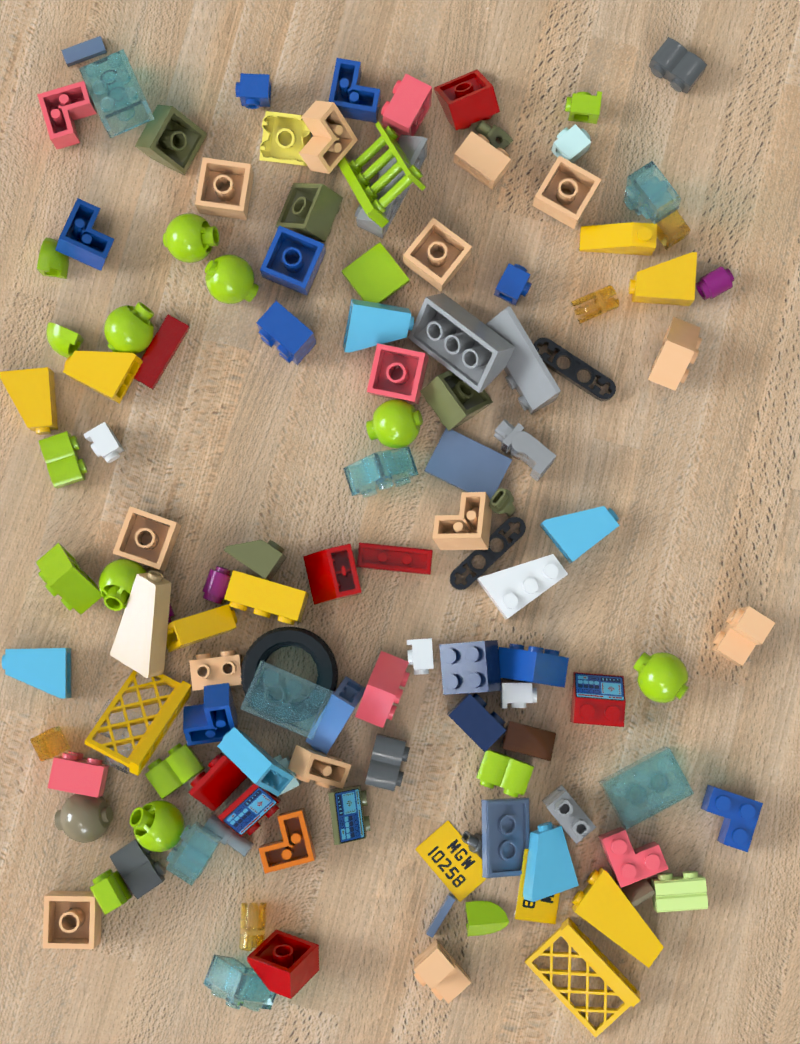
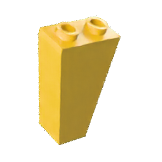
[571,867,664,968]

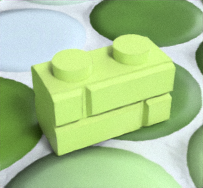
[651,871,708,912]

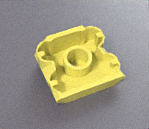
[259,111,311,166]

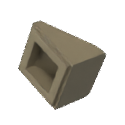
[622,879,655,907]

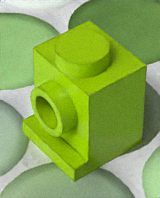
[565,91,602,124]

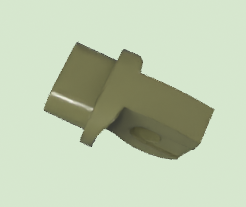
[475,120,513,150]
[489,488,516,517]

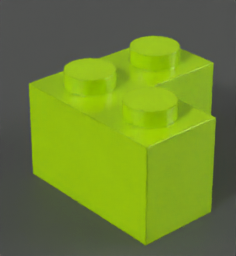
[36,543,102,615]

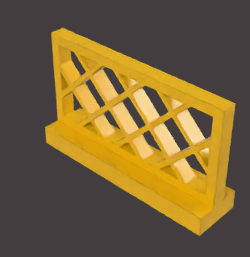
[85,670,192,776]
[525,917,641,1038]

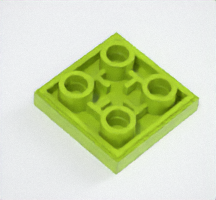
[341,242,410,304]

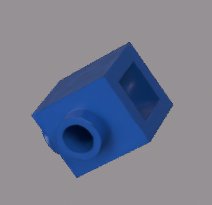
[235,73,272,109]
[494,264,532,306]

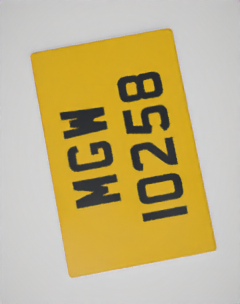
[415,821,487,902]
[514,849,560,924]

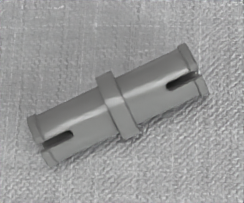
[204,814,254,857]

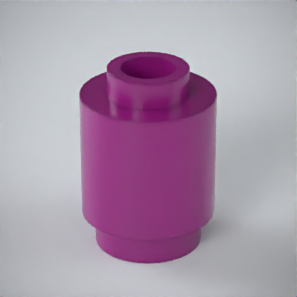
[696,266,734,300]
[202,566,231,604]

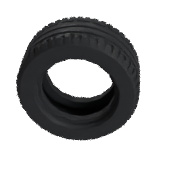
[241,626,338,723]

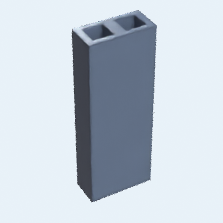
[61,36,107,67]
[426,893,456,938]

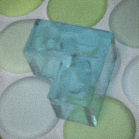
[624,161,681,224]
[343,447,419,498]
[166,822,222,886]
[203,954,276,1012]

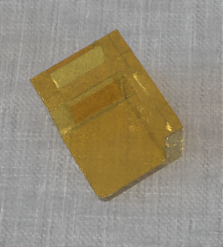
[652,207,691,250]
[30,726,70,762]

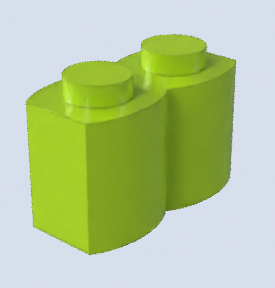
[39,431,88,489]
[145,743,205,799]
[476,749,534,798]
[90,869,133,915]

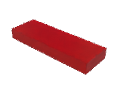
[134,314,190,390]
[357,542,433,575]

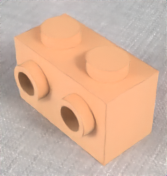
[454,131,511,190]
[189,650,243,691]
[287,745,352,789]

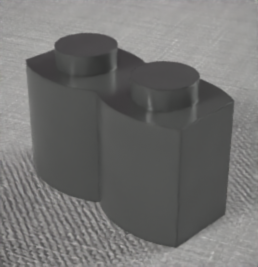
[649,37,707,94]
[365,733,410,791]
[110,839,166,899]

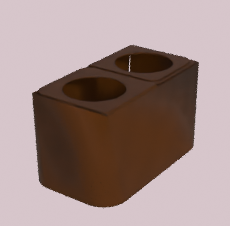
[500,721,556,761]

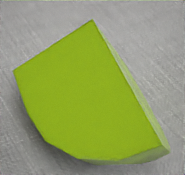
[37,237,69,279]
[46,322,84,358]
[465,901,509,937]

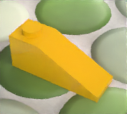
[579,222,657,256]

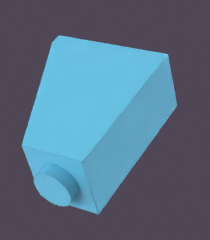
[343,299,414,353]
[540,506,620,563]
[2,648,71,699]
[217,727,294,796]
[523,822,579,902]

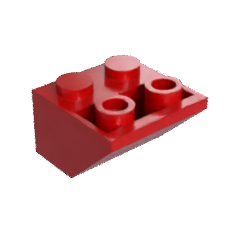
[303,543,362,605]
[188,753,247,811]

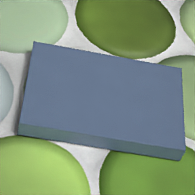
[424,428,512,499]
[481,797,530,878]

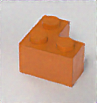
[259,808,316,874]

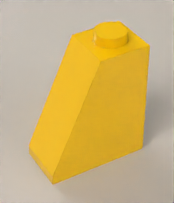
[628,252,697,306]
[63,351,143,404]
[0,367,58,435]
[166,604,237,653]

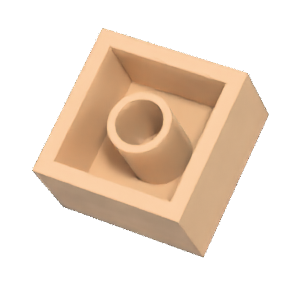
[532,156,602,229]
[195,157,254,220]
[403,217,472,292]
[113,506,181,572]
[43,891,102,949]

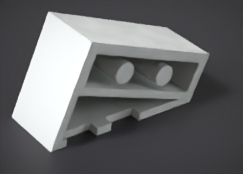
[477,554,568,619]

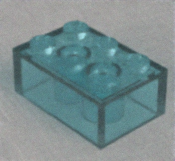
[79,49,155,138]
[240,660,334,740]
[599,746,694,829]

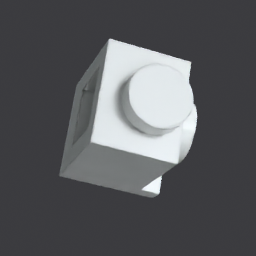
[83,422,124,463]
[407,638,434,675]
[500,682,537,708]

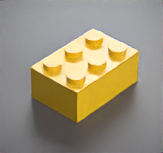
[224,570,309,626]

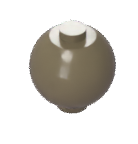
[55,794,113,843]

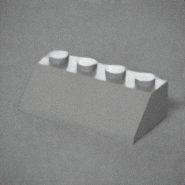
[355,135,427,239]
[408,293,515,393]
[485,306,561,414]

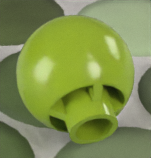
[163,213,219,263]
[205,255,259,304]
[104,302,154,354]
[366,399,423,448]
[99,559,147,611]
[633,652,689,703]
[130,800,185,852]

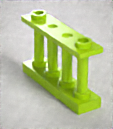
[338,121,426,228]

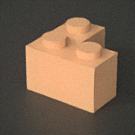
[299,100,358,174]
[648,317,702,391]
[433,492,492,550]
[712,606,775,666]
[414,939,471,1004]

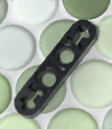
[533,338,616,401]
[449,517,526,590]

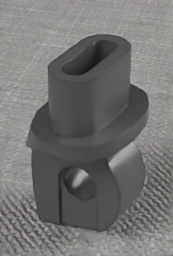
[461,831,482,858]

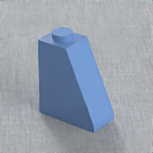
[305,676,366,755]

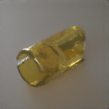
[571,285,619,324]
[239,903,266,951]

